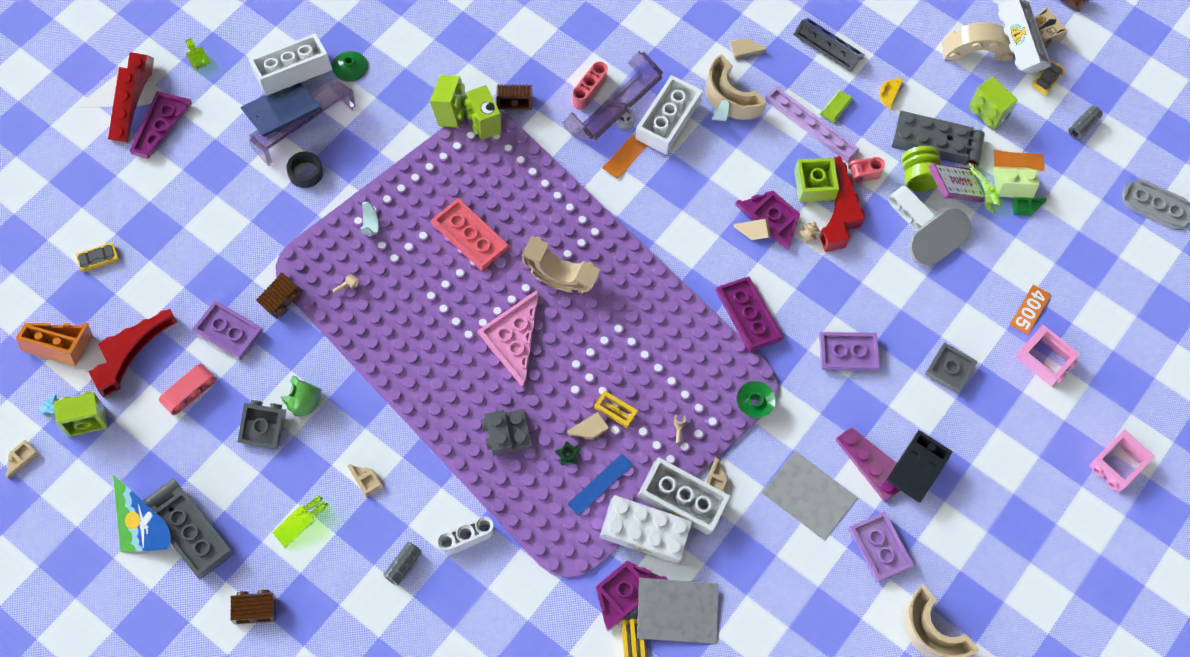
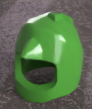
[281,375,322,417]

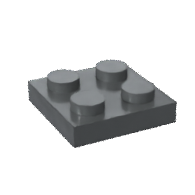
[925,342,978,394]

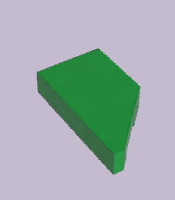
[1012,197,1047,216]

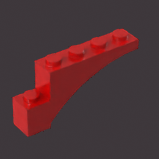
[108,52,154,143]
[819,156,865,252]
[88,309,178,398]

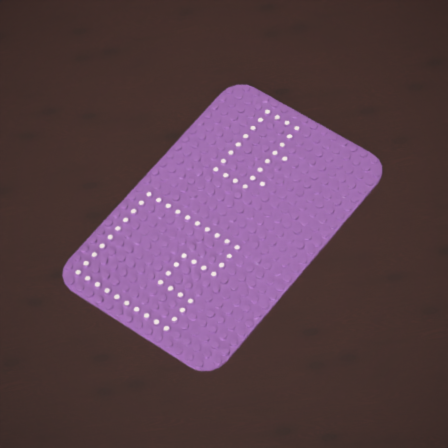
[275,110,778,578]

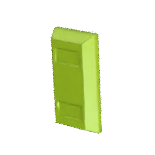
[819,90,854,123]

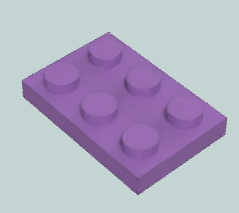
[192,300,263,361]
[819,332,880,371]
[848,511,914,583]

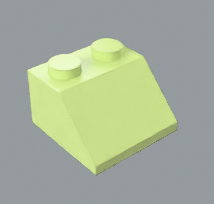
[993,167,1039,198]

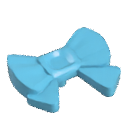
[39,394,62,416]

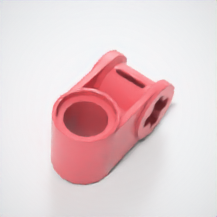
[848,157,885,183]

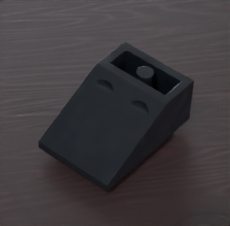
[886,430,953,503]

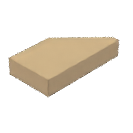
[729,38,766,59]
[734,218,771,240]
[567,412,609,440]
[6,439,40,480]
[706,457,728,492]
[347,464,383,497]

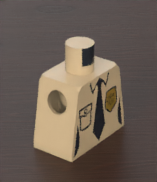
[1035,7,1068,47]

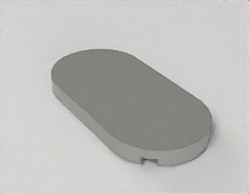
[1122,179,1190,230]
[909,209,971,266]

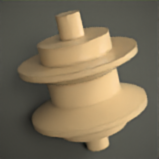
[800,221,821,242]

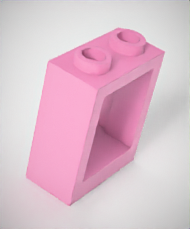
[1015,325,1080,387]
[1088,429,1155,493]

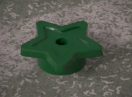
[555,441,581,466]

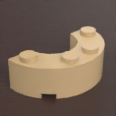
[942,22,1014,61]
[705,54,767,120]
[522,236,601,293]
[904,584,979,657]

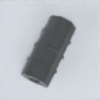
[1068,106,1103,140]
[383,541,422,586]

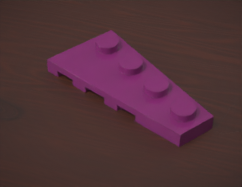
[130,91,192,159]
[835,427,900,502]

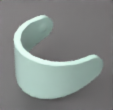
[711,100,729,122]
[361,202,379,235]

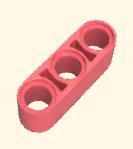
[572,61,608,110]
[159,363,216,415]

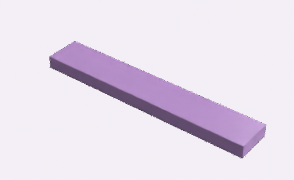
[764,86,859,163]

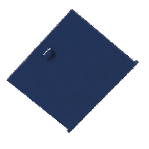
[240,83,323,137]

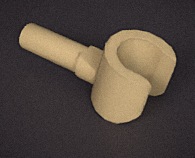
[332,275,360,294]
[673,415,686,444]

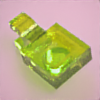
[185,38,210,71]

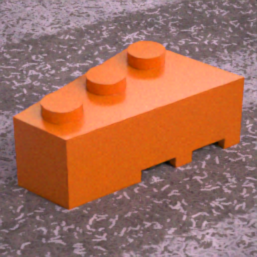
[15,323,93,367]

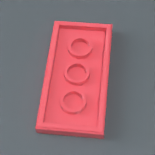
[431,198,509,271]

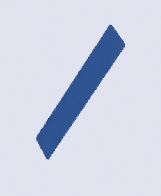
[568,454,633,515]

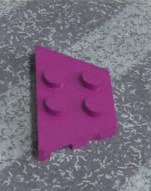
[735,190,800,250]
[596,561,668,632]

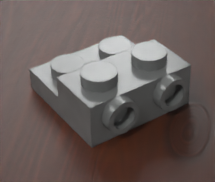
[237,400,287,449]
[481,409,532,456]

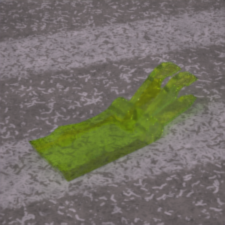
[967,163,1002,212]
[272,496,328,549]

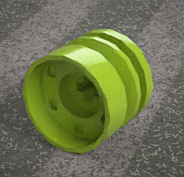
[901,146,941,192]

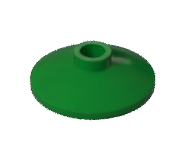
[332,51,368,82]
[736,381,776,418]

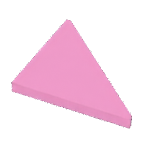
[478,290,538,388]

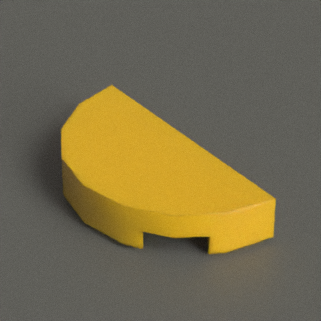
[879,78,904,109]

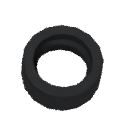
[286,151,323,188]

